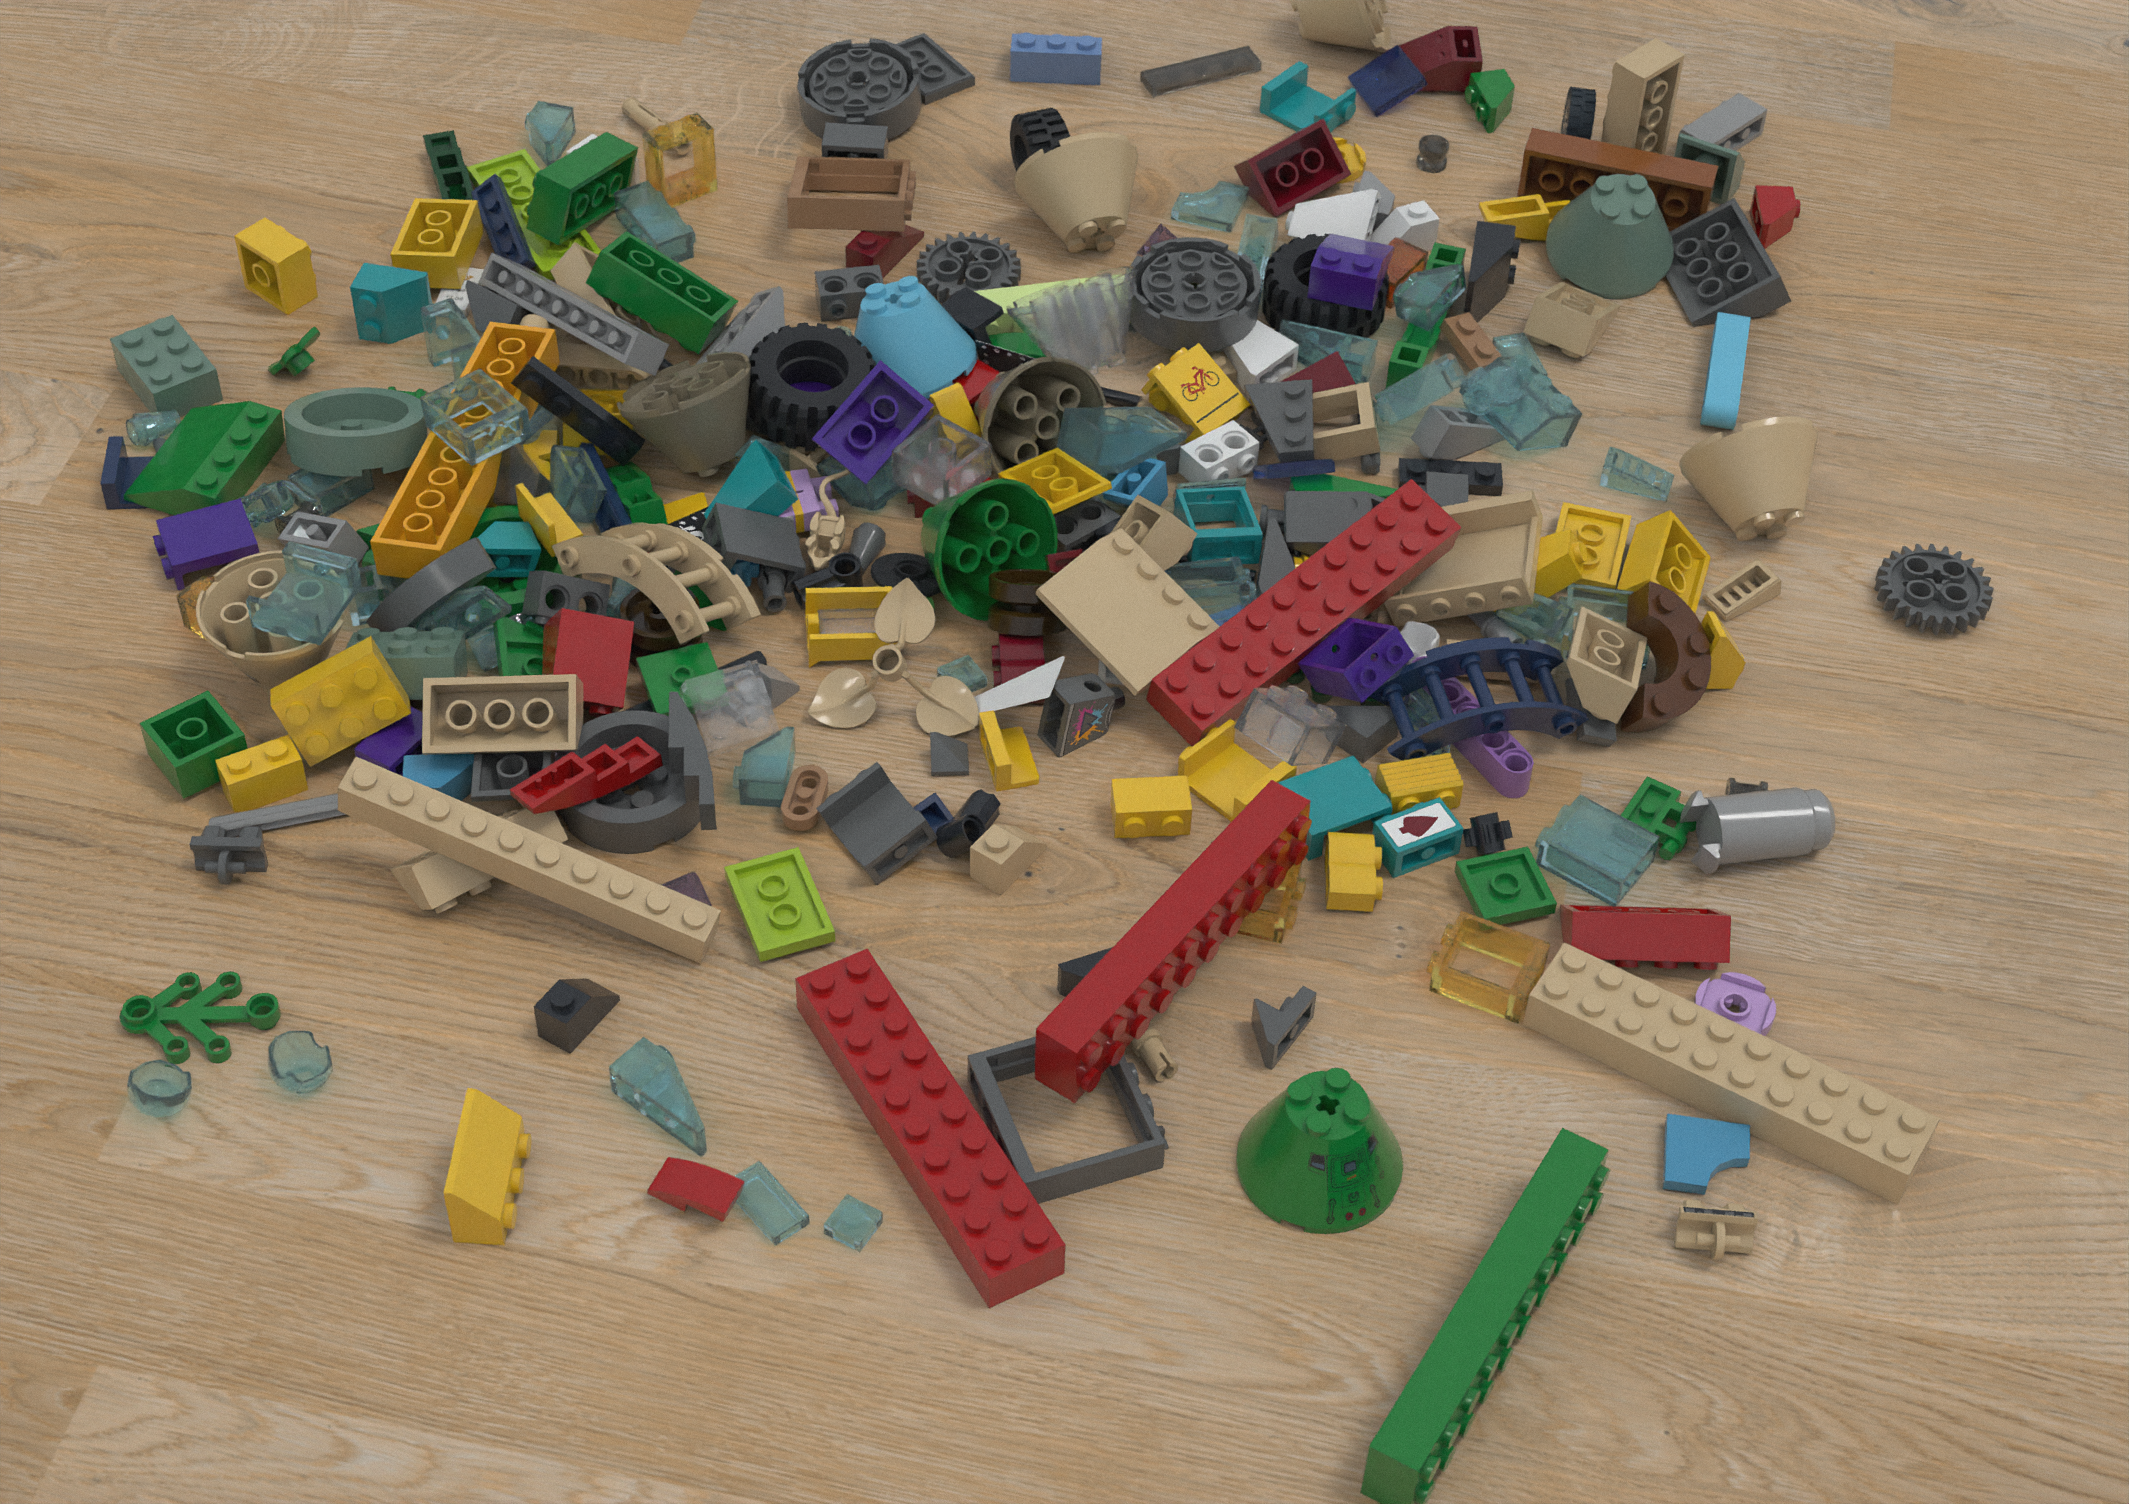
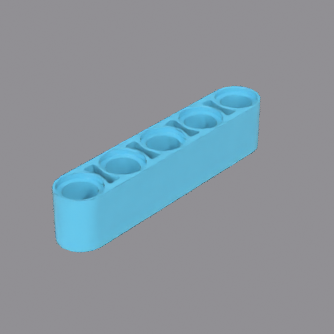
[1700,312,1751,430]

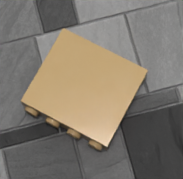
[1384,490,1543,627]

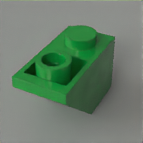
[1465,69,1515,133]

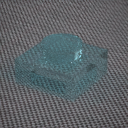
[824,1194,883,1252]

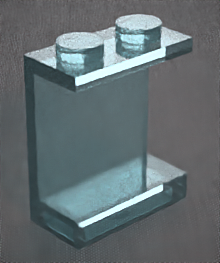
[420,298,481,385]
[246,541,362,645]

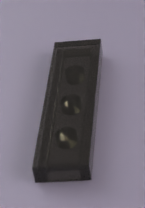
[1140,46,1261,97]

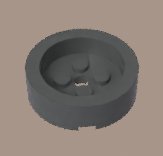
[797,38,922,140]
[1127,237,1261,352]
[554,711,700,854]

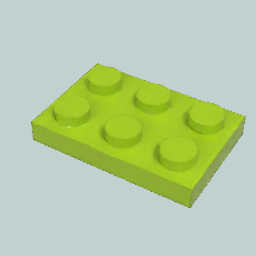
[724,847,836,962]

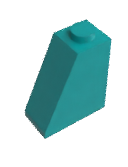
[704,440,798,519]

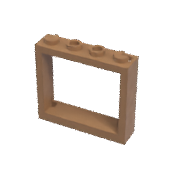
[787,156,916,232]

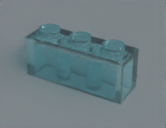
[614,181,696,263]

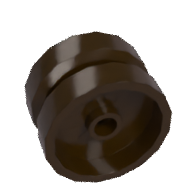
[988,569,1067,636]
[620,588,703,668]

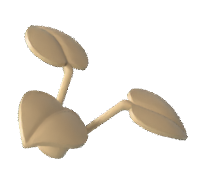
[808,578,979,737]

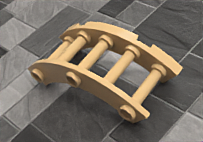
[552,522,761,644]

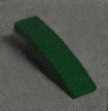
[423,130,474,200]

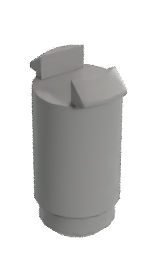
[1680,787,1835,875]

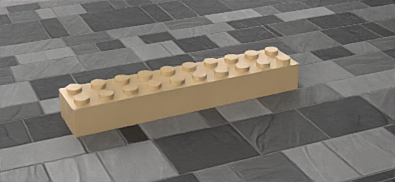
[1523,942,1940,1205]

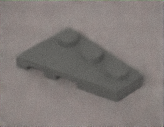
[1244,379,1314,463]

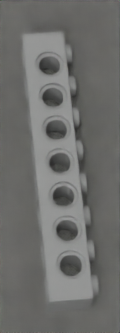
[479,252,669,376]

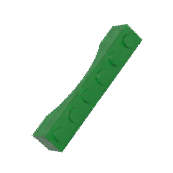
[1385,242,1466,399]

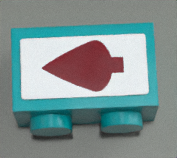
[1372,797,1464,878]

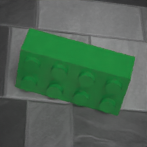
[526,132,638,245]
[585,231,738,354]

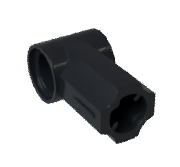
[791,552,863,610]
[936,789,1001,858]

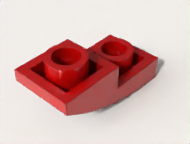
[647,1157,745,1222]

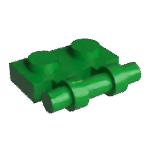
[1613,776,1696,860]

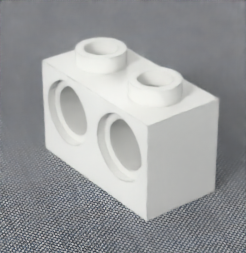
[1179,420,1260,488]

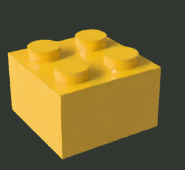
[234,218,318,315]

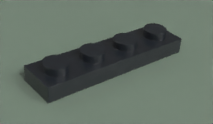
[511,356,646,467]

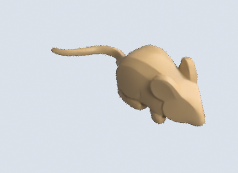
[805,470,850,572]

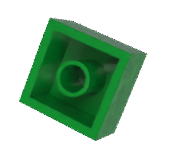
[139,690,248,799]

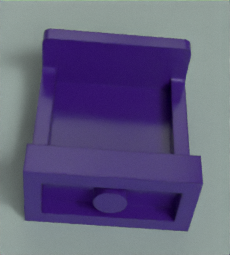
[153,499,260,590]

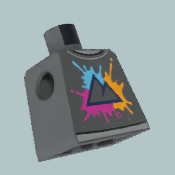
[1037,673,1125,758]

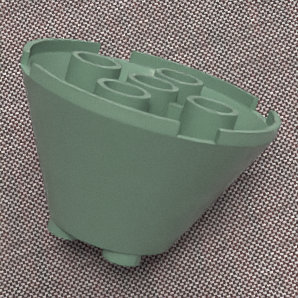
[1546,174,1674,299]

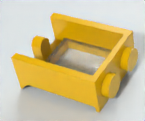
[805,586,898,668]

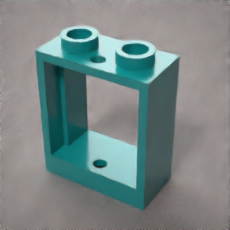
[1173,487,1263,567]

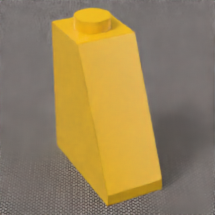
[1493,529,1588,622]

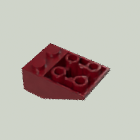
[1384,26,1483,93]

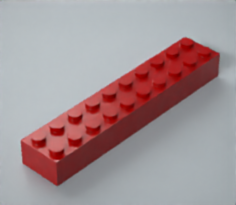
[1146,479,1462,747]
[1035,780,1312,1104]
[795,948,1066,1309]

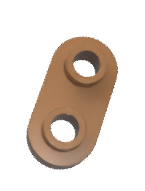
[781,765,829,831]

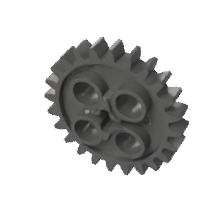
[917,231,1021,303]
[1874,544,1994,635]

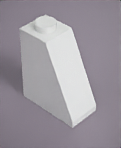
[1285,189,1382,241]
[1216,320,1299,392]

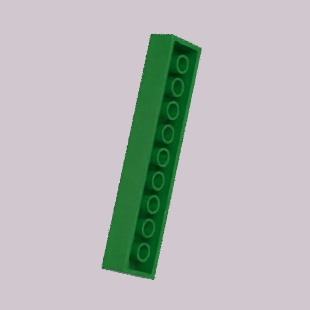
[1360,1128,1610,1504]

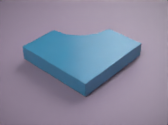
[1663,1113,1750,1195]

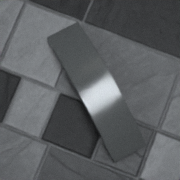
[367,538,496,632]

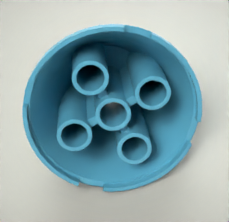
[854,276,977,398]

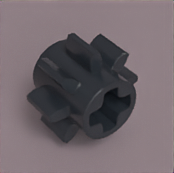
[1463,812,1513,855]

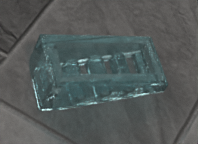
[1599,447,1674,502]

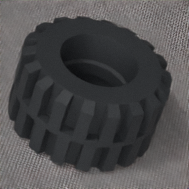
[1010,107,1070,172]

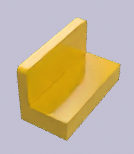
[515,483,583,557]
[979,710,1039,792]

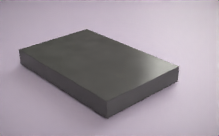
[896,33,975,105]

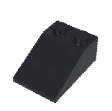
[1463,221,1520,323]

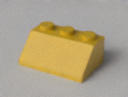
[1615,510,1711,614]
[443,1088,531,1246]

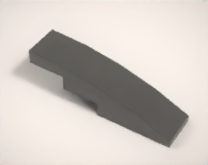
[668,692,717,830]

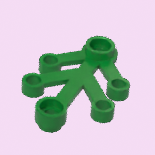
[119,971,281,1064]

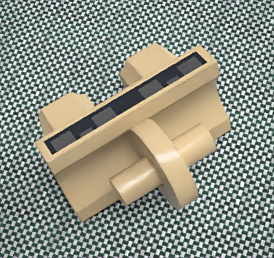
[1674,1200,1758,1260]

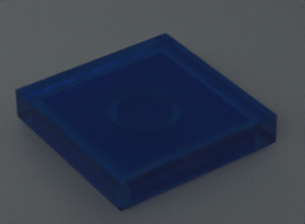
[1347,44,1428,117]
[1253,459,1335,479]

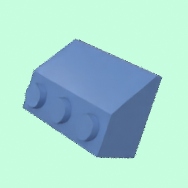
[1010,33,1102,85]

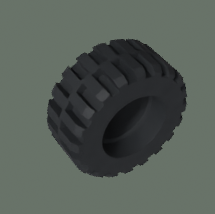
[1262,234,1389,351]
[747,323,876,451]

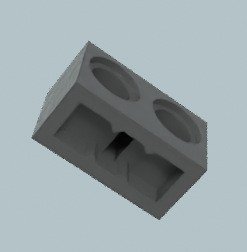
[815,265,884,322]
[1053,496,1120,553]
[522,571,611,625]

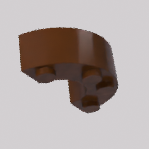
[1621,581,1711,733]

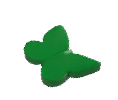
[267,326,320,377]

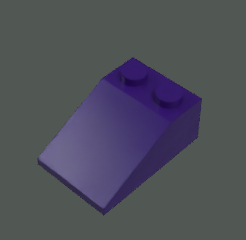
[1308,234,1394,311]
[812,360,934,485]

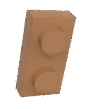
[1439,312,1505,376]

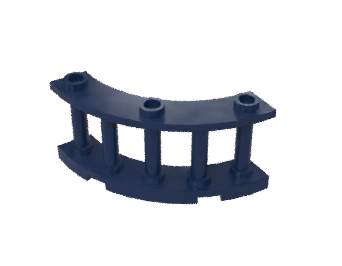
[1369,637,1589,761]

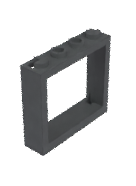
[967,1037,1169,1204]

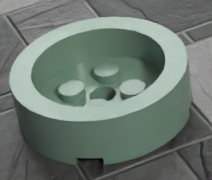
[284,387,428,476]

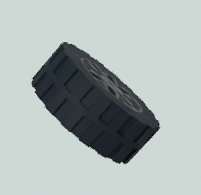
[1561,87,1596,140]

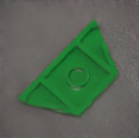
[492,608,544,676]

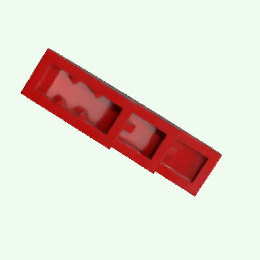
[510,736,663,814]

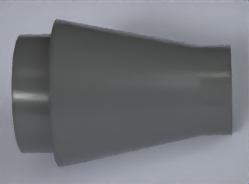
[849,522,886,576]

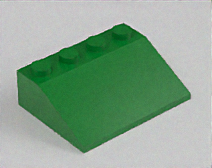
[123,401,285,515]

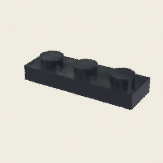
[1398,458,1503,496]

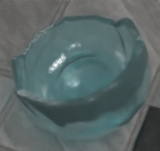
[268,1031,333,1094]
[127,1060,192,1118]

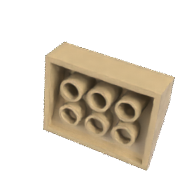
[1035,528,1220,696]

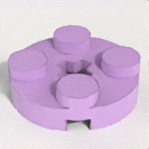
[1694,972,1776,1036]

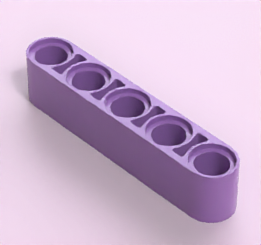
[1407,656,1534,798]

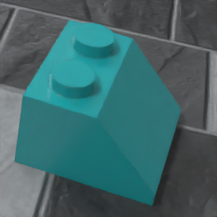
[350,263,435,344]

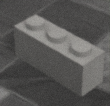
[1678,93,1768,151]

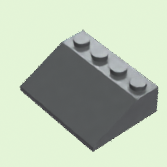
[1666,198,1791,327]

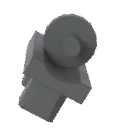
[190,825,268,885]

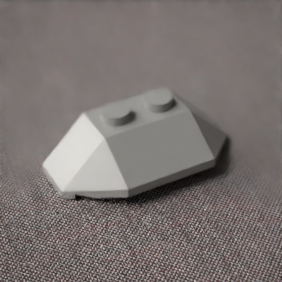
[695,286,785,365]

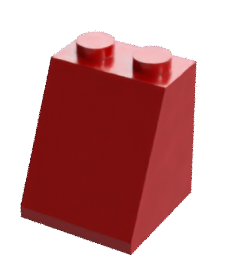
[542,608,634,718]

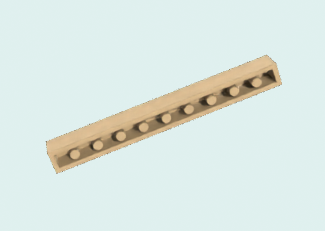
[337,757,721,964]

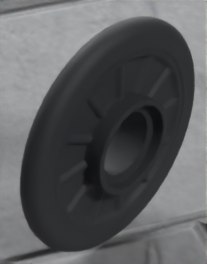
[871,553,941,597]

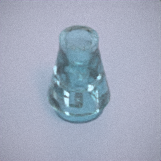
[126,409,181,446]

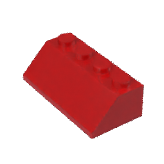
[1560,904,1731,970]

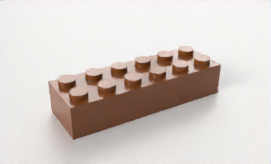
[1517,128,1718,232]

